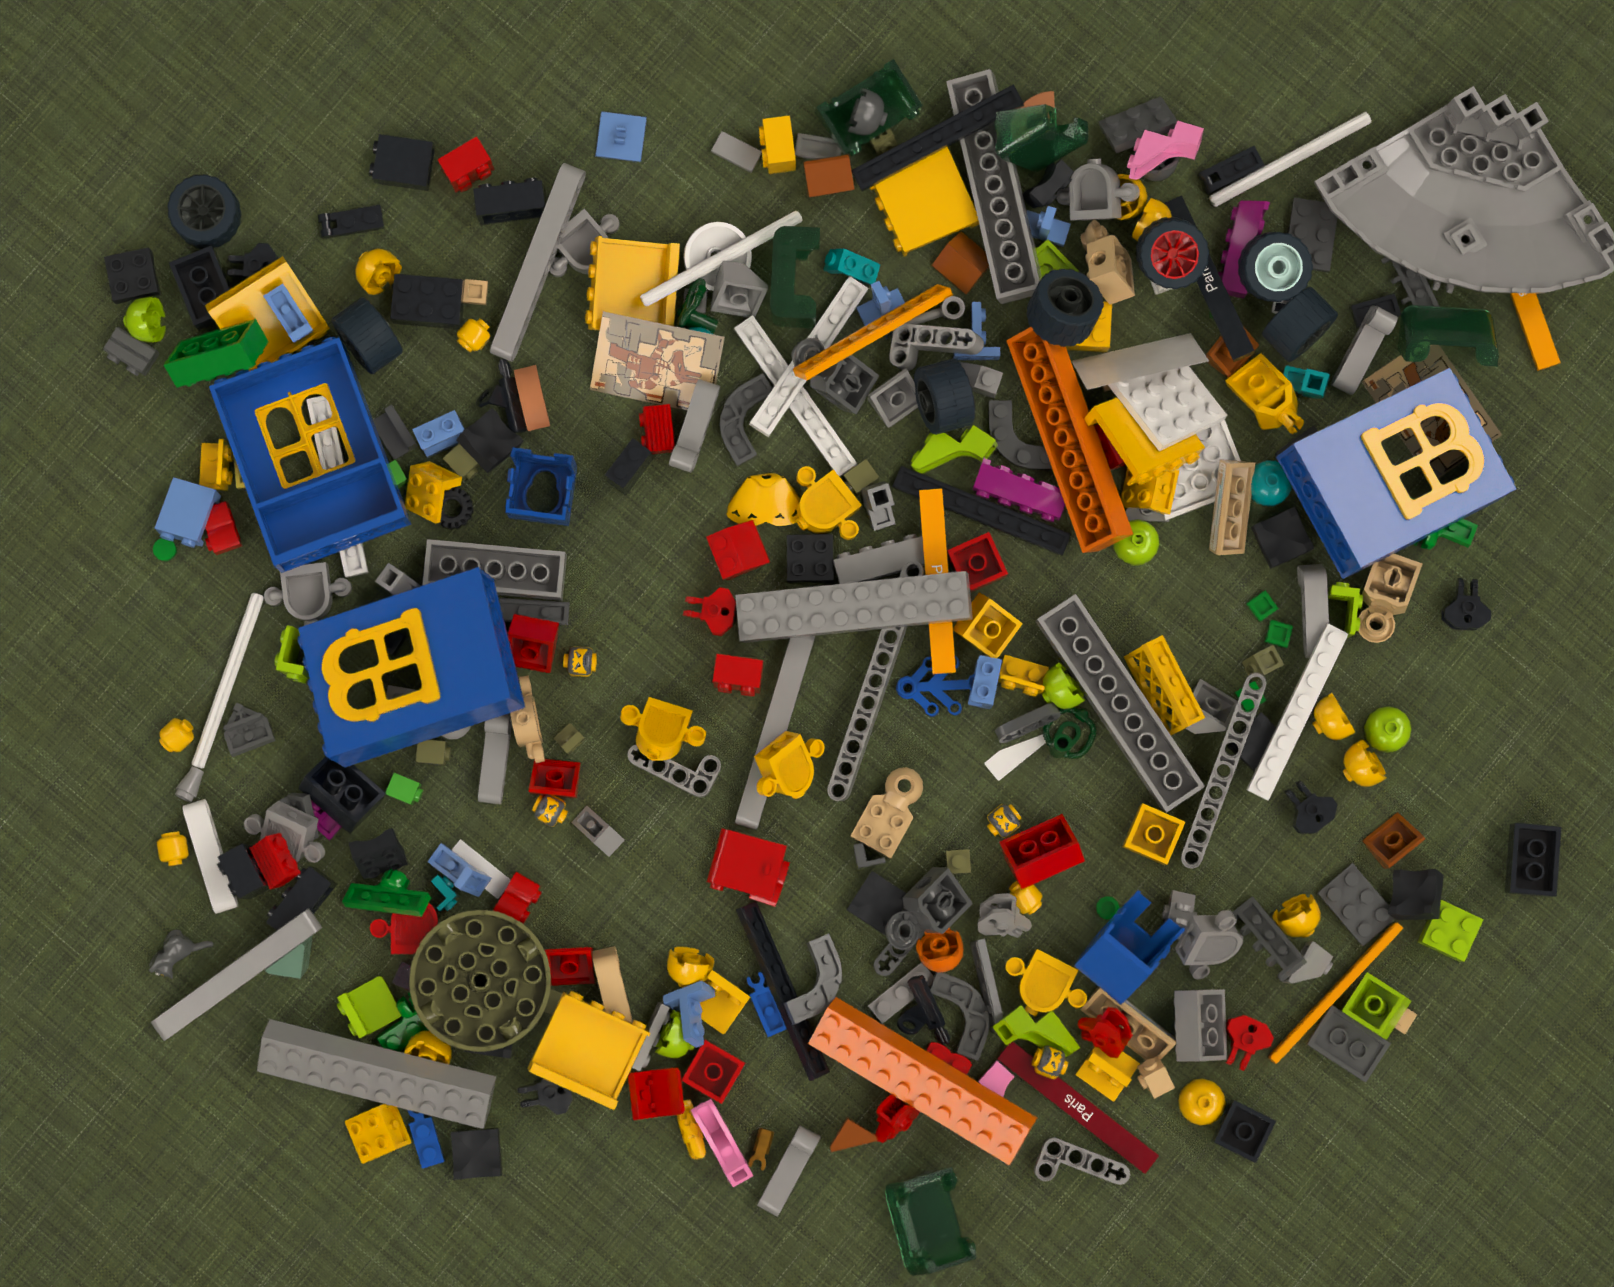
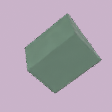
[265,935,313,979]

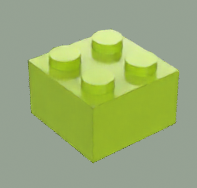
[1418,900,1484,962]
[1342,972,1411,1040]

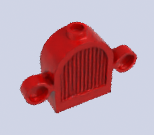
[370,903,438,955]

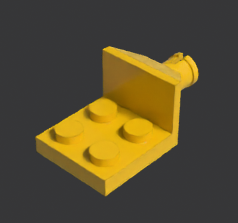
[1225,353,1304,434]

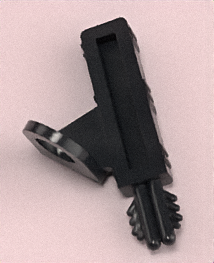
[476,359,527,434]
[897,975,950,1045]

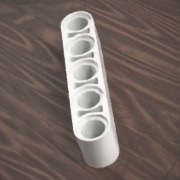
[183,799,238,914]

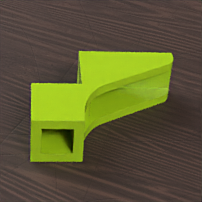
[911,425,998,474]
[992,1005,1080,1058]

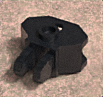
[227,243,278,279]
[1441,578,1491,631]
[1285,780,1338,834]
[517,1077,573,1115]

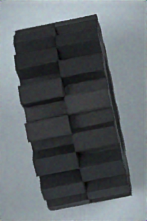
[438,487,474,530]

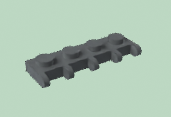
[1381,257,1441,323]
[1232,896,1307,981]

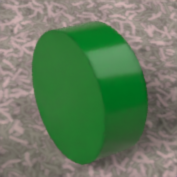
[153,538,177,561]
[1096,896,1119,920]

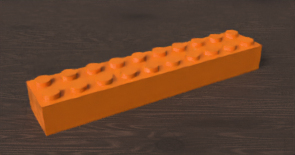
[1006,327,1133,553]
[808,997,1037,1165]

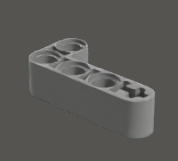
[1331,305,1398,395]
[889,324,984,371]
[669,379,721,473]
[1297,564,1329,658]
[478,713,512,805]
[628,745,721,798]
[757,1125,821,1217]
[1034,1137,1130,1185]

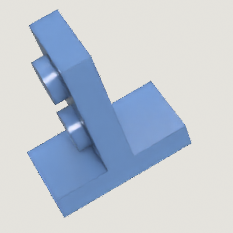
[1027,206,1070,247]
[856,281,905,326]
[264,284,314,343]
[953,302,1000,360]
[428,843,492,897]
[663,981,715,1047]

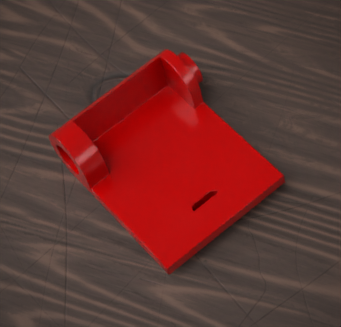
[706,828,787,900]

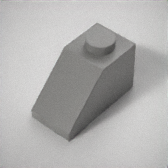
[960,362,1003,398]
[571,806,624,857]

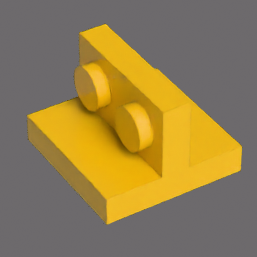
[1075,1047,1140,1102]

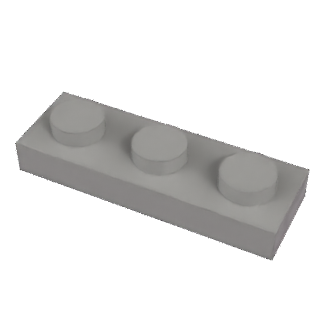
[868,962,934,1024]
[632,1002,671,1071]

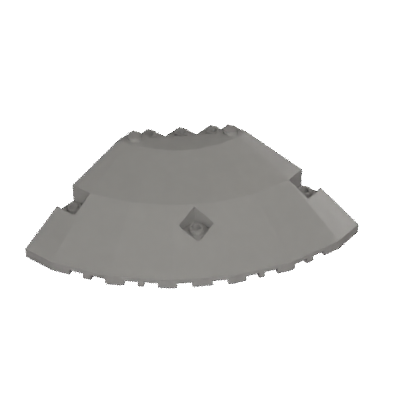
[1314,86,1614,294]

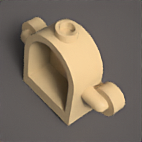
[510,675,545,763]

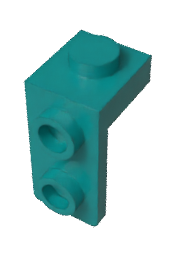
[823,248,880,285]

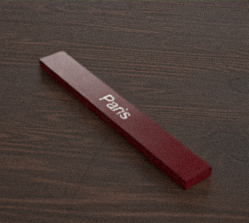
[997,1042,1159,1174]

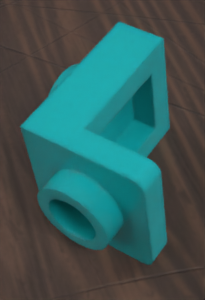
[431,875,459,912]

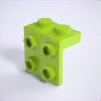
[1328,582,1363,638]
[275,625,310,684]
[337,976,401,1039]

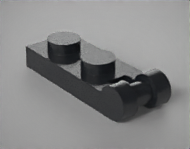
[1197,145,1265,195]
[318,205,385,239]

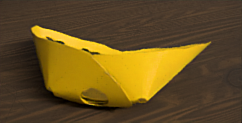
[726,473,800,526]

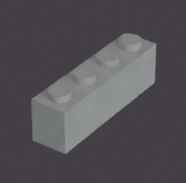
[833,534,925,584]

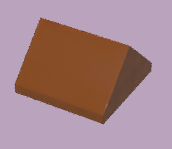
[803,154,855,198]
[932,231,990,295]
[1206,326,1259,378]
[1362,812,1425,869]
[830,1117,877,1152]

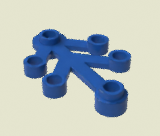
[896,656,975,717]

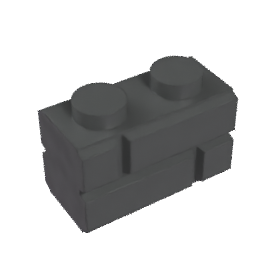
[103,327,160,376]

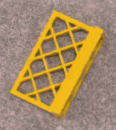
[1124,635,1205,736]

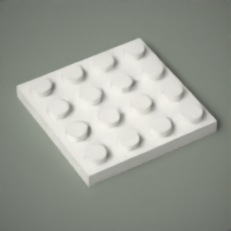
[1108,366,1228,451]
[1163,402,1241,521]

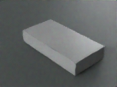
[711,131,762,173]
[795,133,843,160]

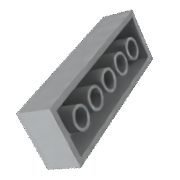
[423,539,567,601]

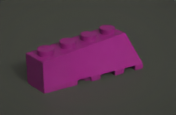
[1218,201,1270,299]
[972,458,1065,522]

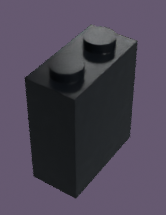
[369,134,435,191]
[605,438,653,496]

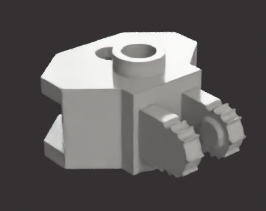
[1162,890,1197,939]
[978,893,1032,938]

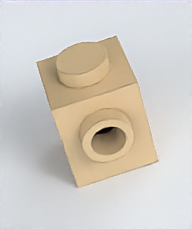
[1137,1056,1175,1099]

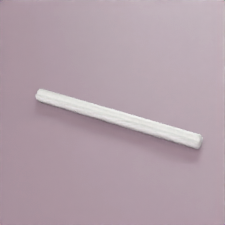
[1209,112,1371,207]
[640,211,803,306]
[192,593,264,768]

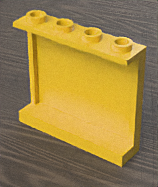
[870,147,979,257]
[585,236,680,331]
[205,256,330,371]
[1084,398,1205,486]
[527,991,650,1110]

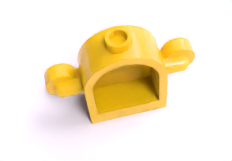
[796,466,862,540]
[620,697,706,761]
[754,731,824,799]
[1005,949,1087,1017]

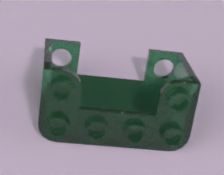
[995,104,1088,172]

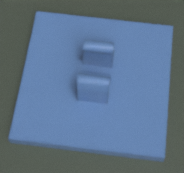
[596,112,647,162]

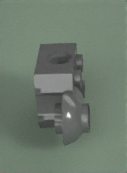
[792,338,879,414]
[885,867,973,950]

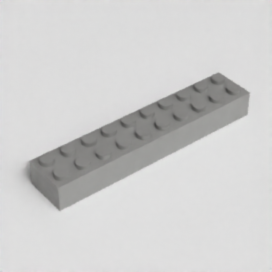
[946,69,1042,304]
[736,571,973,643]
[1036,594,1205,813]
[257,1019,496,1129]

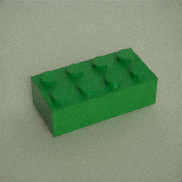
[164,319,269,388]

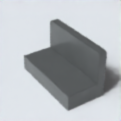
[373,404,418,460]
[853,843,886,869]

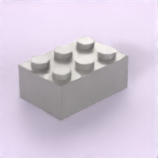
[1174,989,1227,1061]

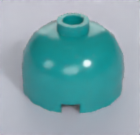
[1251,460,1292,507]

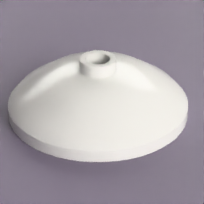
[684,222,752,291]

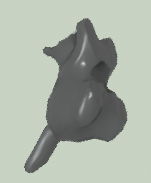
[149,930,214,979]

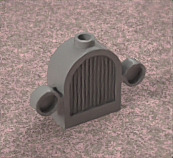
[1056,159,1140,221]
[549,209,620,277]
[264,562,352,626]
[244,800,325,863]
[1175,910,1243,979]

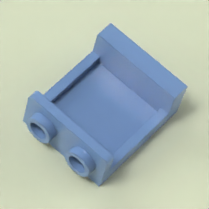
[412,410,464,458]
[155,477,221,548]
[968,655,1002,709]

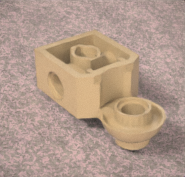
[1081,220,1135,305]
[1358,554,1422,643]
[850,767,923,859]

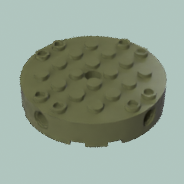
[409,910,551,1052]

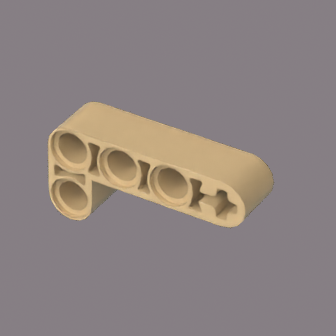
[592,946,633,1023]

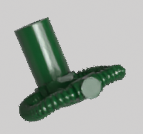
[675,278,718,334]
[1042,707,1097,759]

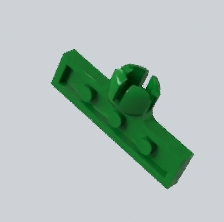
[1410,497,1478,550]
[342,869,431,917]
[377,993,429,1052]

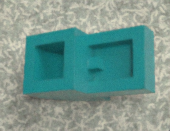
[1283,365,1330,399]

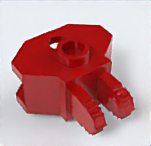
[683,587,736,636]
[1078,1007,1133,1058]
[1226,1015,1274,1071]
[875,1094,920,1143]

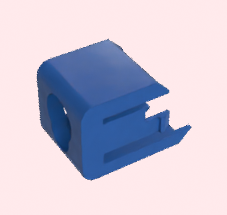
[506,448,577,526]
[1074,890,1186,1005]

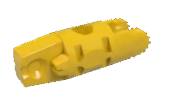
[677,1099,706,1160]

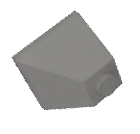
[711,261,768,318]
[1185,679,1238,734]
[1283,941,1333,983]

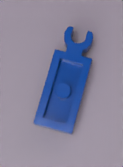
[747,972,787,1037]
[408,1110,445,1169]

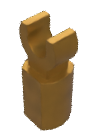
[749,1128,775,1170]

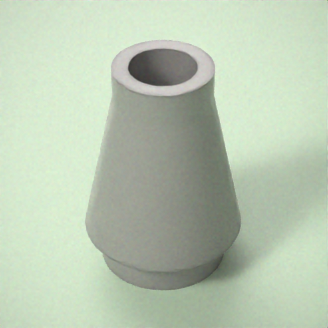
[175,766,204,803]

